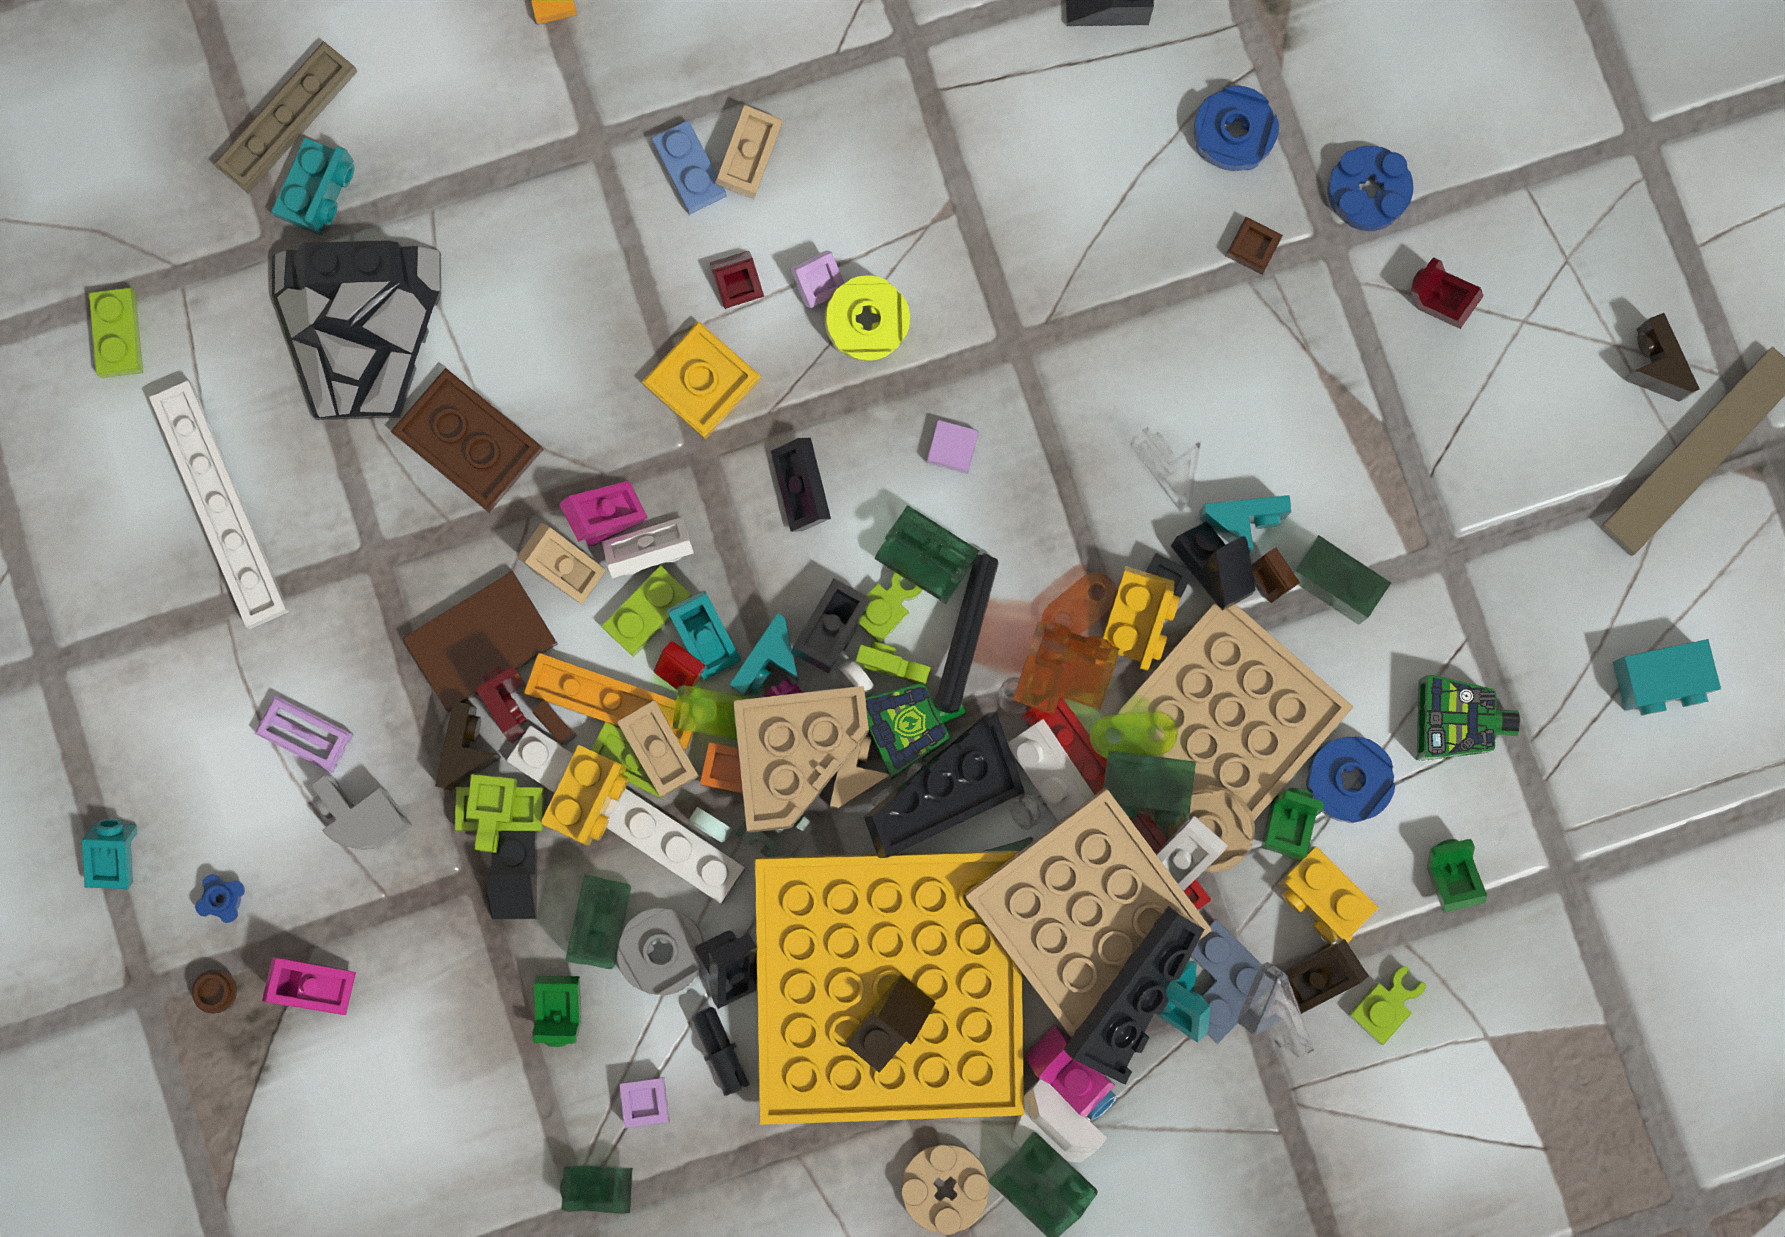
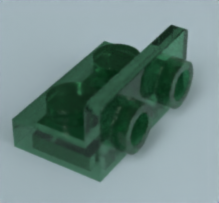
[1103,750,1196,825]
[565,874,632,969]
[988,1132,1098,1237]

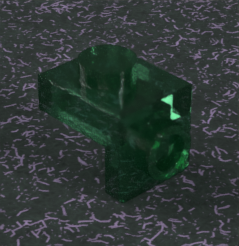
[560,1164,633,1214]

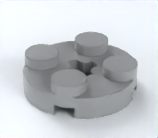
[617,908,704,995]

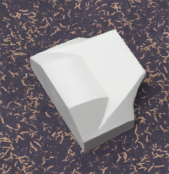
[1012,1079,1107,1169]

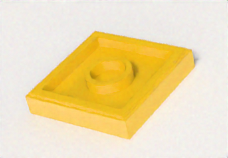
[642,321,761,440]

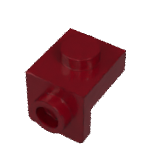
[1411,257,1484,329]

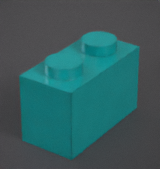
[1612,639,1721,716]

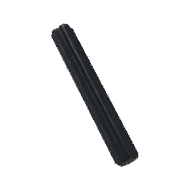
[935,553,999,714]

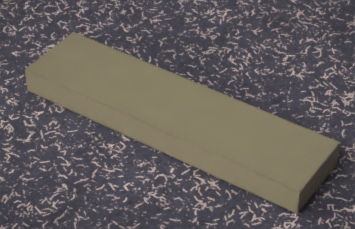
[214,41,358,194]

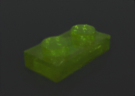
[672,685,753,740]

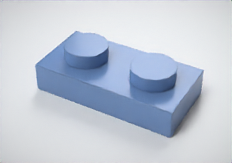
[651,120,727,215]

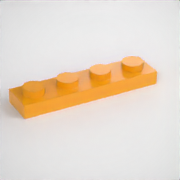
[524,653,701,751]

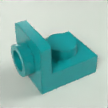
[82,819,137,889]

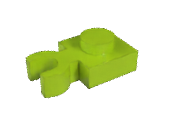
[859,567,924,643]
[856,641,931,686]
[1348,966,1426,1045]

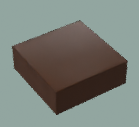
[1226,217,1283,275]
[1252,547,1300,603]
[532,699,577,745]

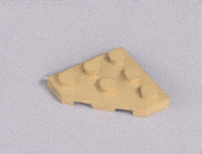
[733,686,869,833]

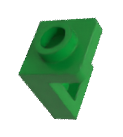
[1261,788,1324,860]
[1427,839,1487,913]
[532,975,581,1047]

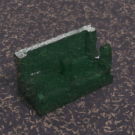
[874,505,979,604]

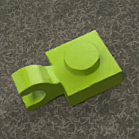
[466,774,517,853]

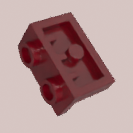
[475,666,527,743]

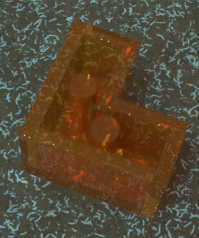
[1013,621,1119,714]

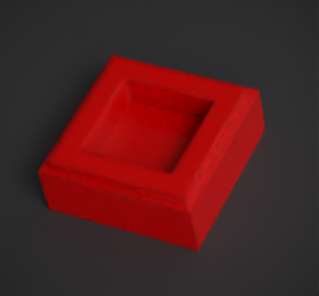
[653,640,706,696]

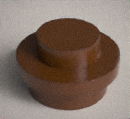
[192,970,237,1014]

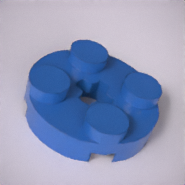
[1193,86,1279,171]
[1327,146,1413,231]
[1306,737,1395,823]

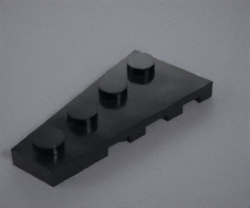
[864,712,1025,858]
[1063,906,1205,1085]

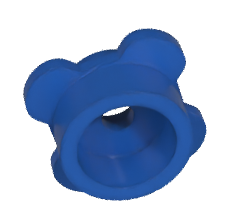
[195,874,245,923]

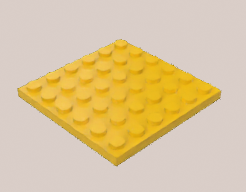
[755,850,1024,1125]

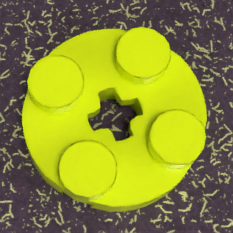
[824,275,910,361]

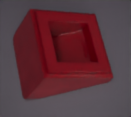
[710,251,764,309]

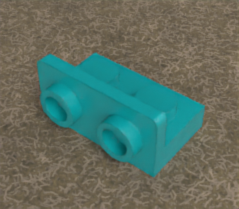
[271,138,355,235]

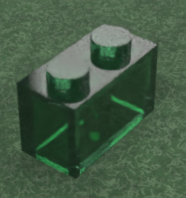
[1292,535,1391,625]

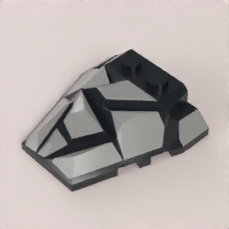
[272,240,441,420]

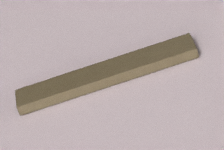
[1600,346,1785,556]

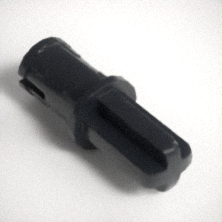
[692,1007,750,1096]

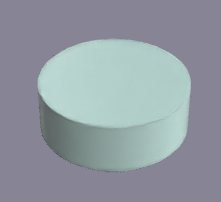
[689,807,733,843]

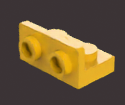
[1100,566,1180,671]
[540,745,629,846]
[1278,846,1379,945]

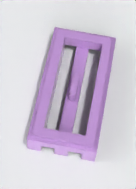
[254,696,353,773]

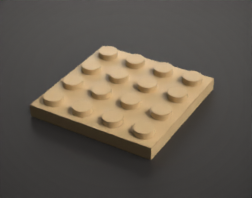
[1110,603,1353,821]
[964,788,1212,1037]

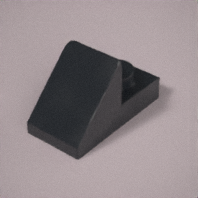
[1170,521,1256,611]
[791,578,871,674]
[487,832,537,919]
[695,930,757,1009]

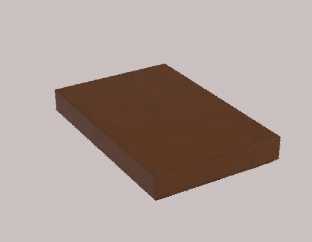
[390,368,544,513]
[402,571,558,712]

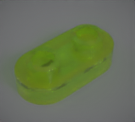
[1090,711,1178,759]

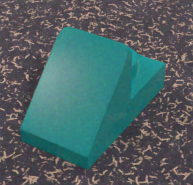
[1199,495,1292,553]
[667,590,742,680]
[729,613,799,698]
[1156,960,1211,1043]

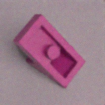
[559,481,648,547]
[262,957,356,1015]
[1025,1024,1115,1117]

